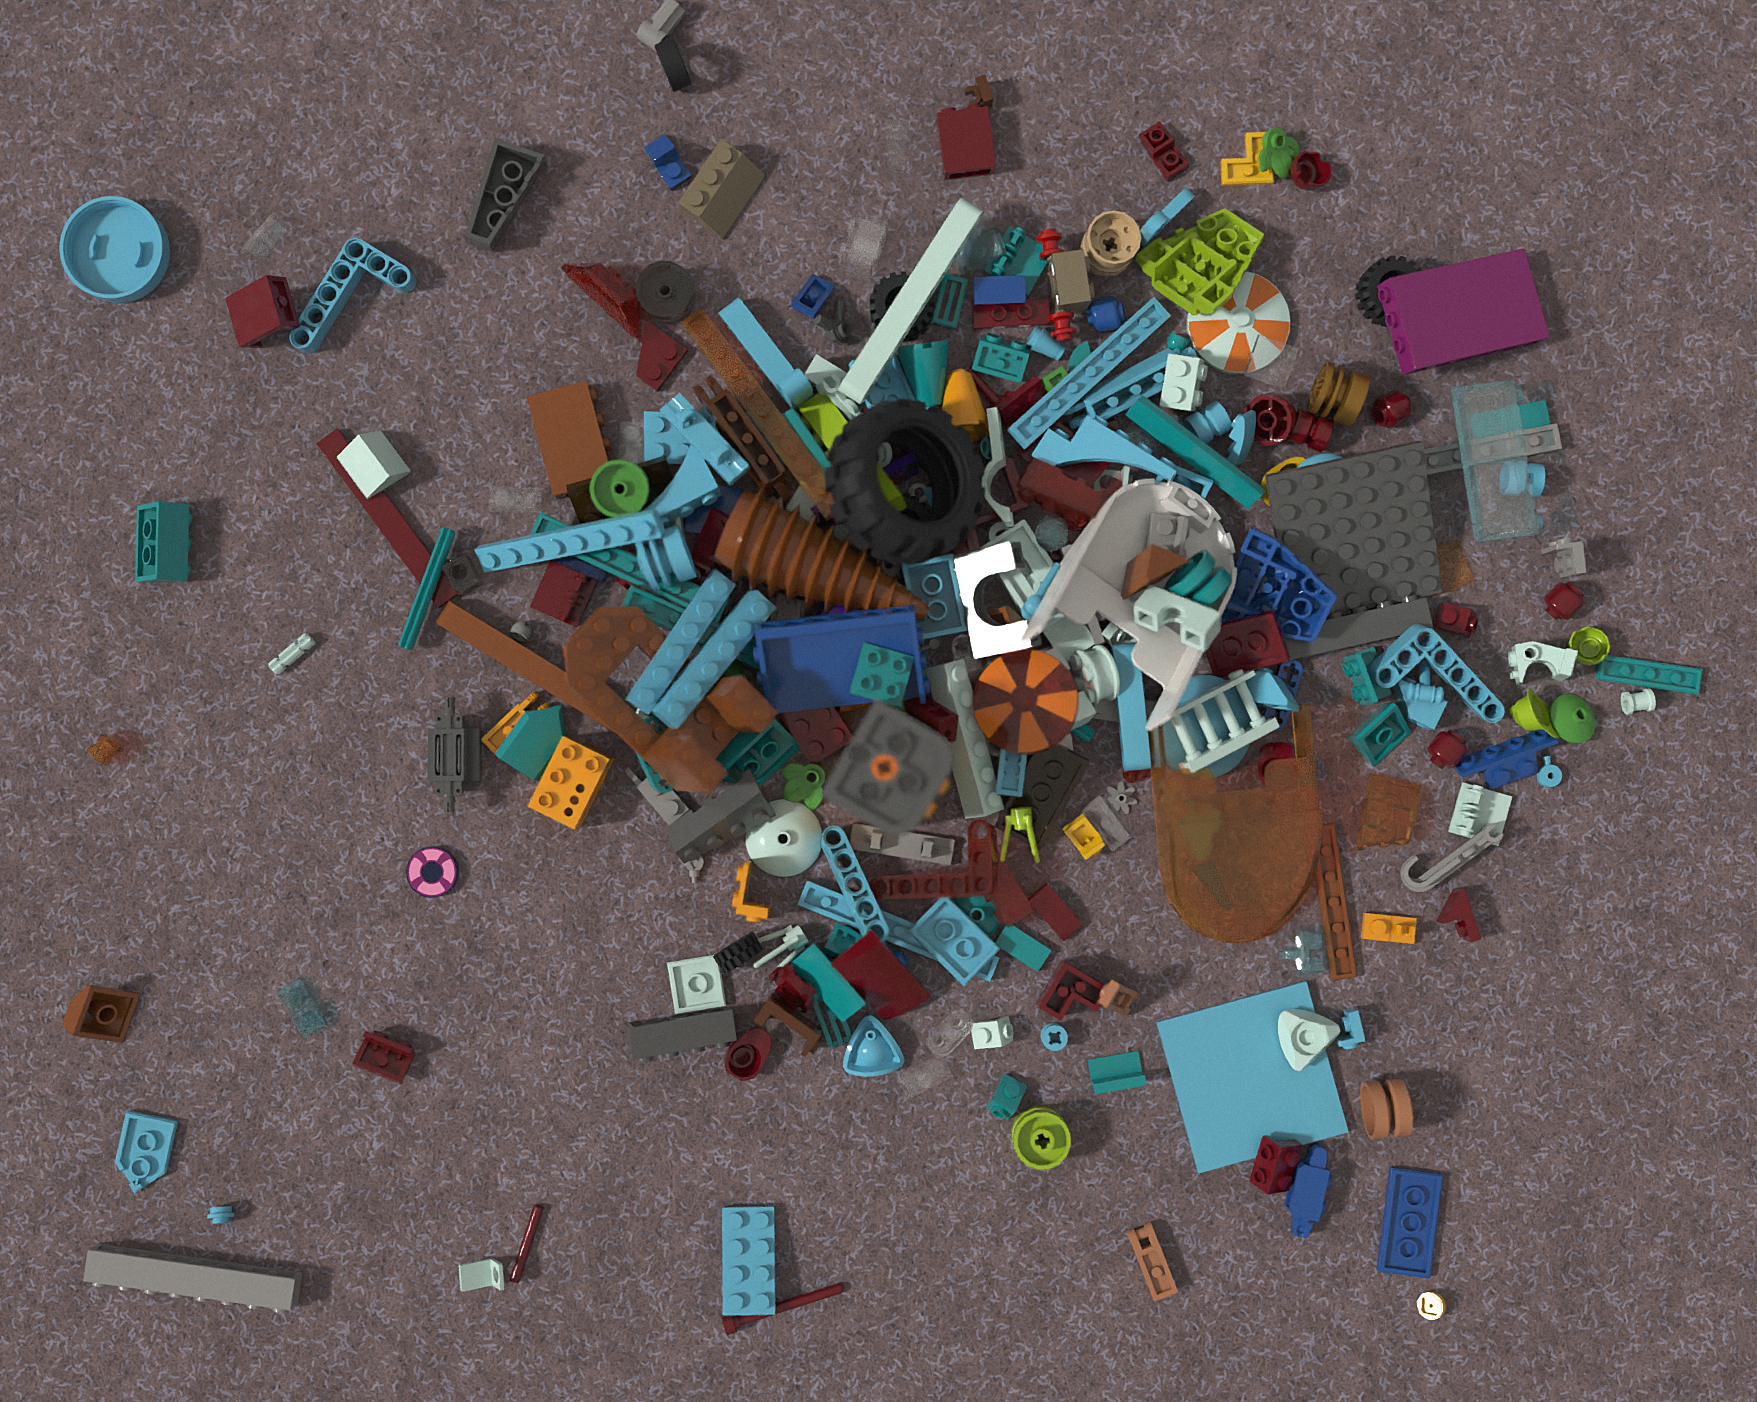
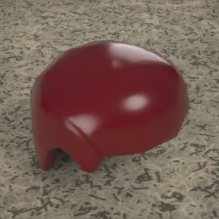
[1290,151,1332,191]

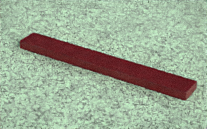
[316,429,460,609]

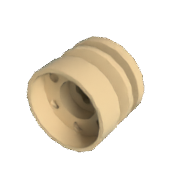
[1080,210,1141,277]

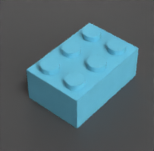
[901,554,968,641]

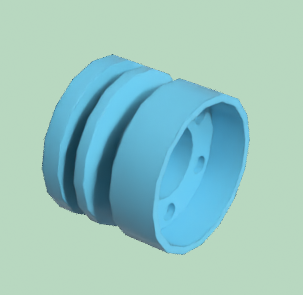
[635,525,697,592]

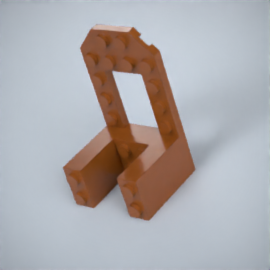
[563,606,778,793]

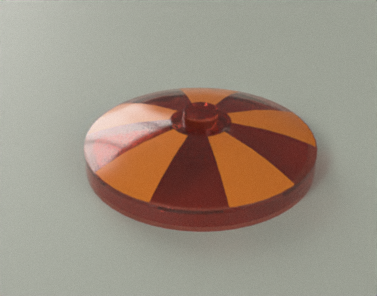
[973,649,1079,755]

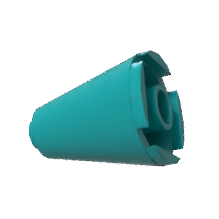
[898,340,949,409]

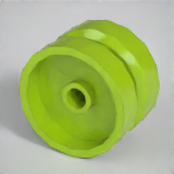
[1011,1106,1071,1170]

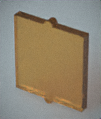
[1433,539,1474,596]

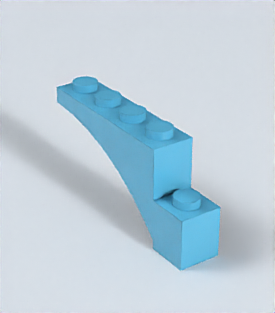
[1032,415,1177,483]
[643,423,721,528]

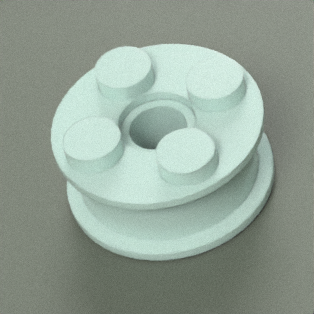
[1070,645,1120,706]

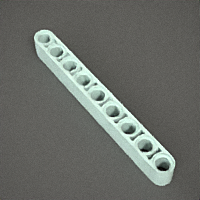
[838,198,984,405]

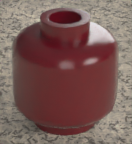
[1371,390,1411,428]
[1544,582,1584,620]
[1427,730,1467,769]

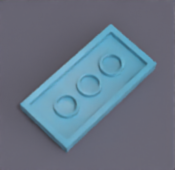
[722,1206,776,1316]

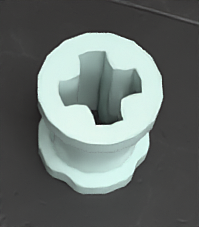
[1621,688,1656,715]

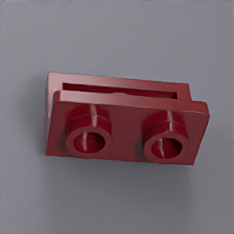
[352,1030,415,1085]
[1250,1135,1303,1194]

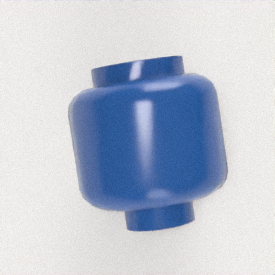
[1086,296,1126,332]

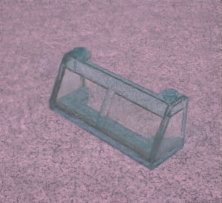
[1450,380,1544,546]

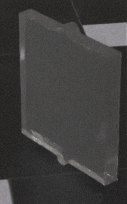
[1243,335,1299,389]

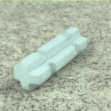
[268,633,315,674]

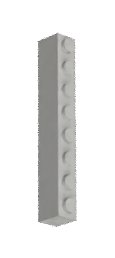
[83,1244,302,1313]

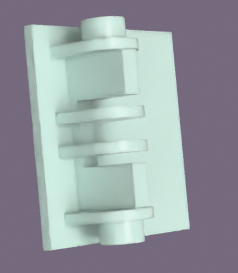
[1448,782,1512,846]

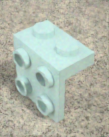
[1160,354,1208,412]

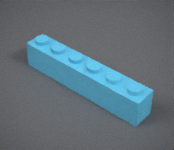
[651,590,776,729]

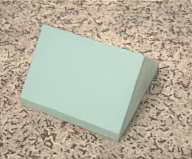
[337,430,411,499]

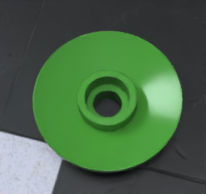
[1549,694,1596,744]

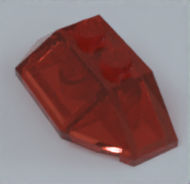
[561,263,642,342]

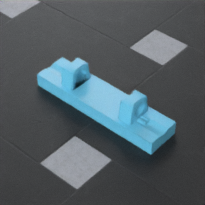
[660,393,750,486]

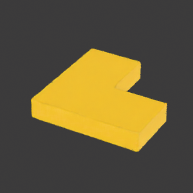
[1220,132,1274,186]

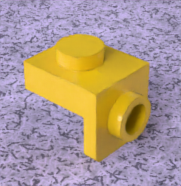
[1062,813,1106,860]

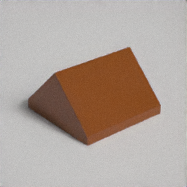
[1121,544,1188,600]

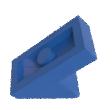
[643,134,692,191]
[791,274,835,320]

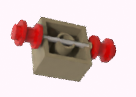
[1036,229,1094,342]

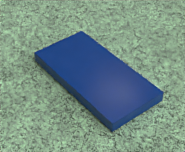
[1376,1166,1443,1279]

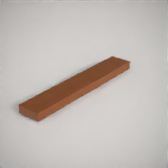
[1308,823,1358,981]

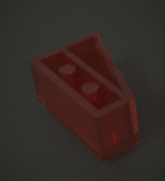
[1014,458,1109,527]

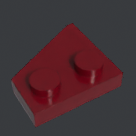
[636,321,688,392]

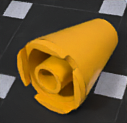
[942,369,989,442]

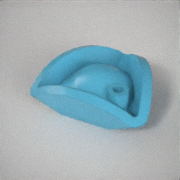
[843,1015,905,1077]

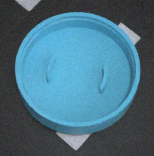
[59,196,170,303]

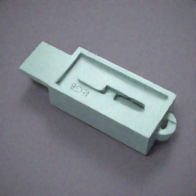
[980,519,1095,662]

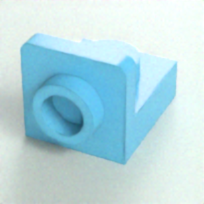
[1334,1007,1365,1049]

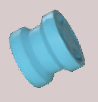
[1040,1022,1068,1051]

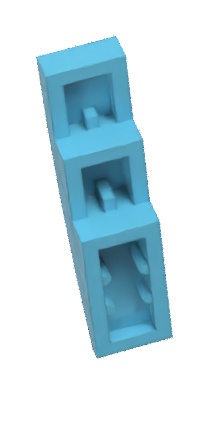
[996,687,1034,797]

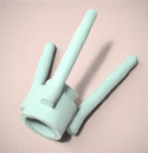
[753,925,809,968]

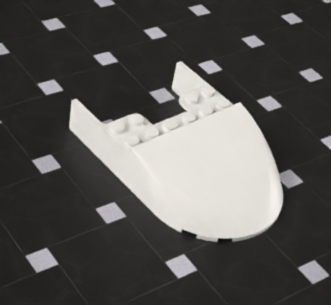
[1020,478,1237,731]

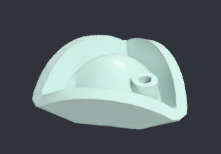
[1278,1009,1340,1071]

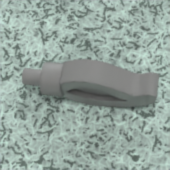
[685,855,704,883]

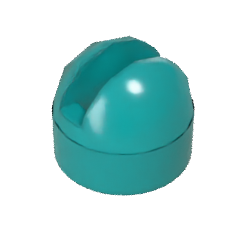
[1167,333,1189,351]

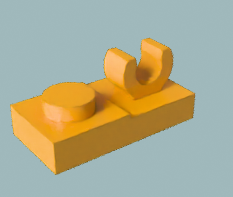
[1361,912,1417,944]

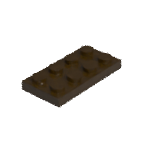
[566,455,674,524]
[994,737,1089,850]

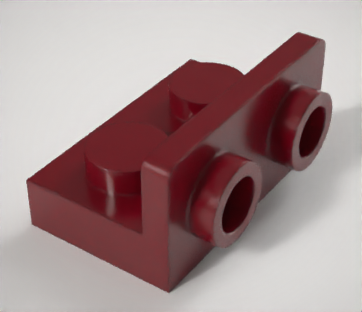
[995,376,1047,429]

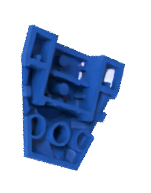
[1220,527,1338,642]

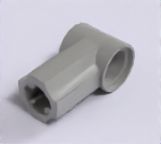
[636,0,686,53]

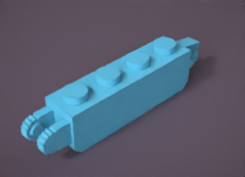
[1064,347,1198,429]

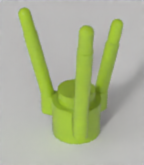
[1000,807,1040,863]

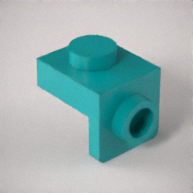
[986,1074,1027,1119]

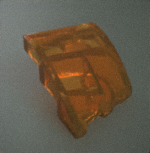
[1357,773,1420,851]

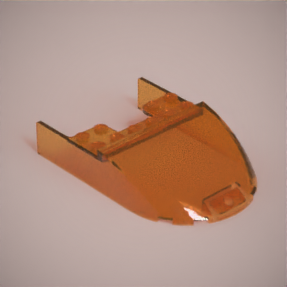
[1146,704,1323,943]

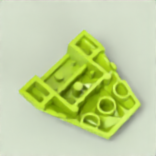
[1136,208,1264,316]

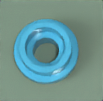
[207,1206,235,1224]

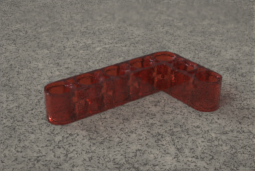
[869,819,998,901]

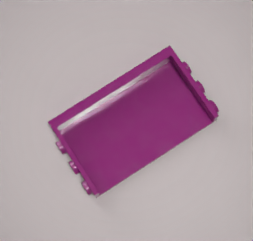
[1377,248,1550,376]

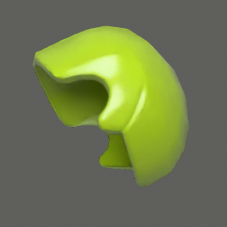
[1568,626,1610,666]

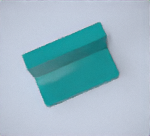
[1088,1051,1147,1094]

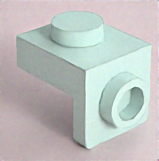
[970,1016,1014,1049]

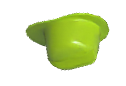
[1509,688,1560,738]

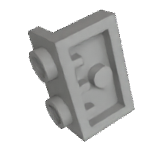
[1145,513,1190,569]
[1541,538,1587,578]

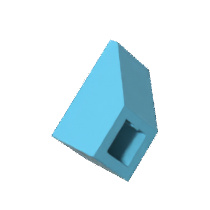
[1393,677,1448,730]

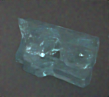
[1279,929,1323,979]

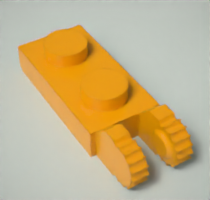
[481,691,550,753]

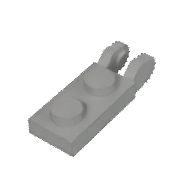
[625,759,690,825]

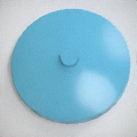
[1152,675,1251,779]

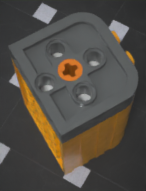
[820,698,953,835]

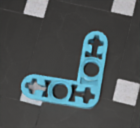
[1140,187,1195,249]

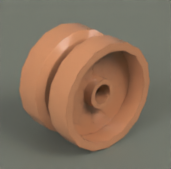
[1360,1078,1413,1140]

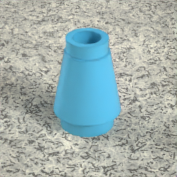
[1026,326,1066,361]

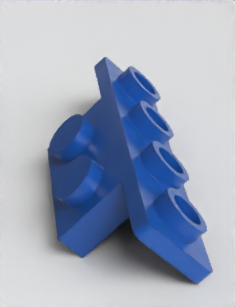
[1454,730,1559,790]

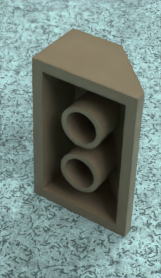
[678,139,766,239]

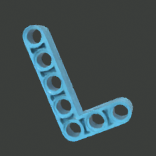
[289,238,416,354]
[718,298,814,411]
[1367,624,1505,723]

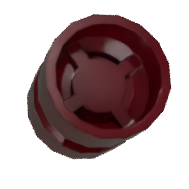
[1286,409,1334,453]

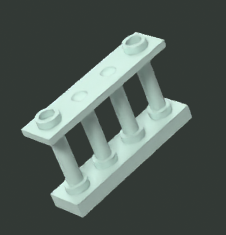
[1170,669,1280,773]

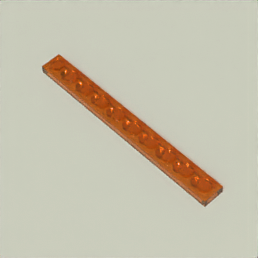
[681,308,834,521]

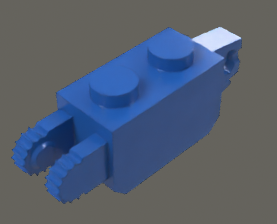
[1284,1142,1332,1238]

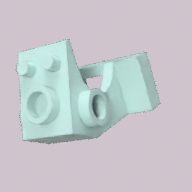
[1508,641,1578,685]

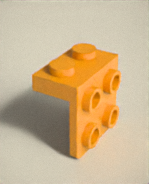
[732,860,771,923]

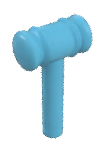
[1021,562,1061,620]
[1406,659,1444,705]

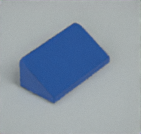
[973,275,1026,304]

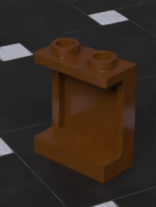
[753,993,823,1057]

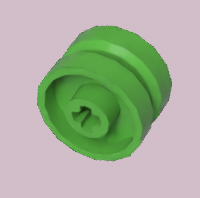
[590,459,650,517]

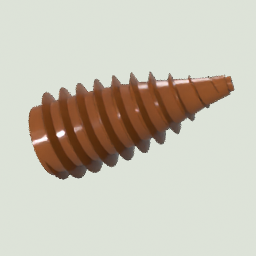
[714,487,930,621]

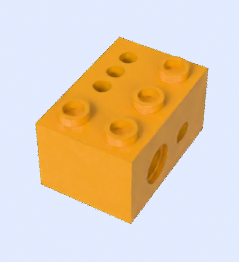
[527,736,615,830]

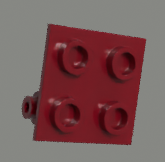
[530,560,597,627]

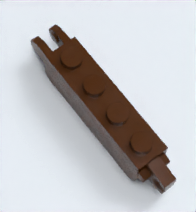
[692,375,792,503]

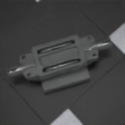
[428,697,482,813]

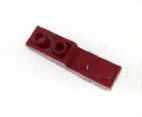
[675,507,730,609]

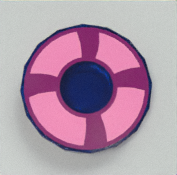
[406,846,459,898]

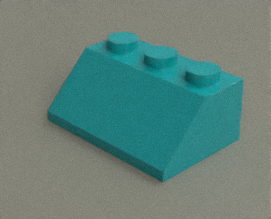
[135,501,192,583]
[715,718,800,785]
[791,942,866,1022]

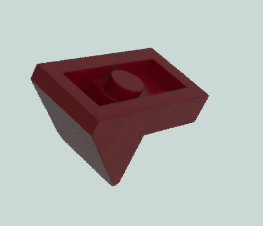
[1436,888,1481,942]

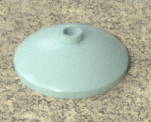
[745,799,822,877]

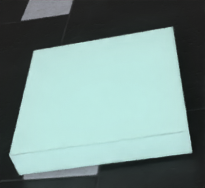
[667,954,727,1014]

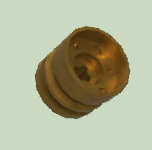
[1307,361,1370,426]

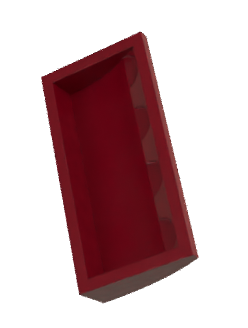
[831,930,931,1020]

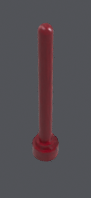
[721,1283,844,1336]

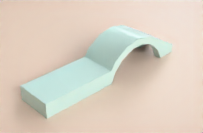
[982,407,1014,528]

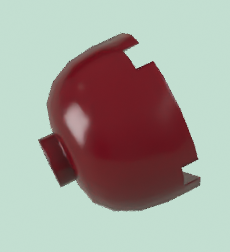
[1243,392,1297,446]

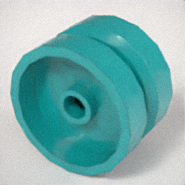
[1164,549,1232,607]

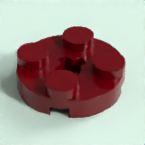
[769,964,816,1013]

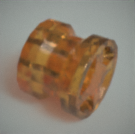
[87,733,123,765]

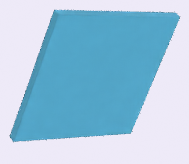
[1156,980,1349,1173]

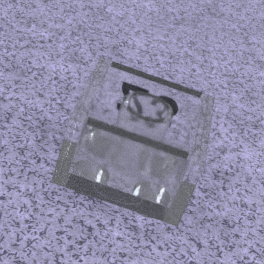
[838,212,888,283]

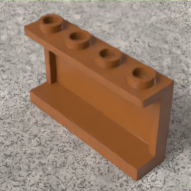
[527,380,612,499]

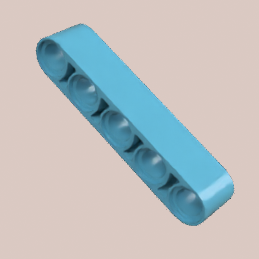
[1111,642,1151,772]
[821,825,889,942]

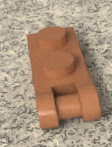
[1098,979,1140,1016]
[1126,1222,1178,1302]

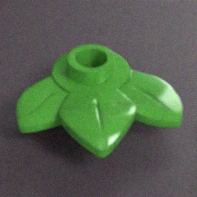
[1258,128,1300,179]
[781,762,826,810]

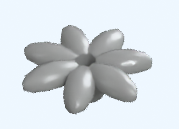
[1104,781,1137,814]

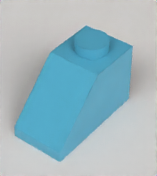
[1240,668,1299,712]

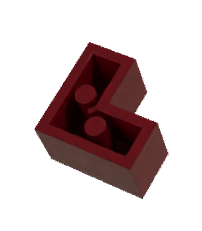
[1036,959,1105,1021]

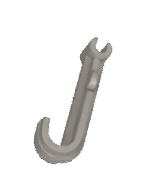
[1400,824,1504,892]

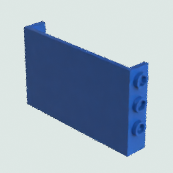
[753,604,930,720]

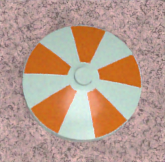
[1187,271,1290,374]

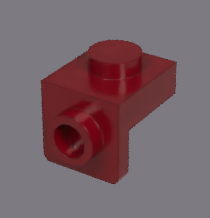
[1433,602,1478,639]

